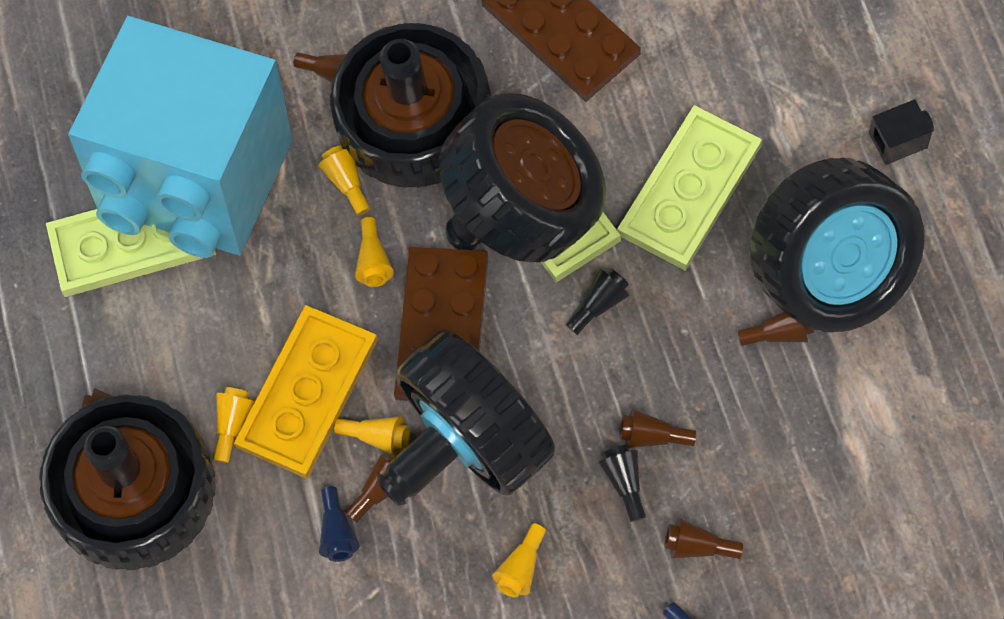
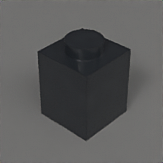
[869,99,934,165]

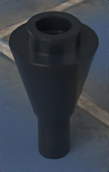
[566,269,630,335]
[599,445,646,522]

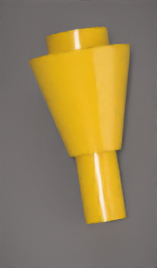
[318,145,371,216]
[355,217,394,287]
[213,387,255,463]
[334,416,410,456]
[492,523,546,598]

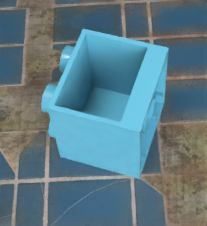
[68,15,293,258]

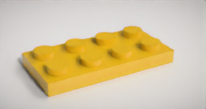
[234,305,378,479]

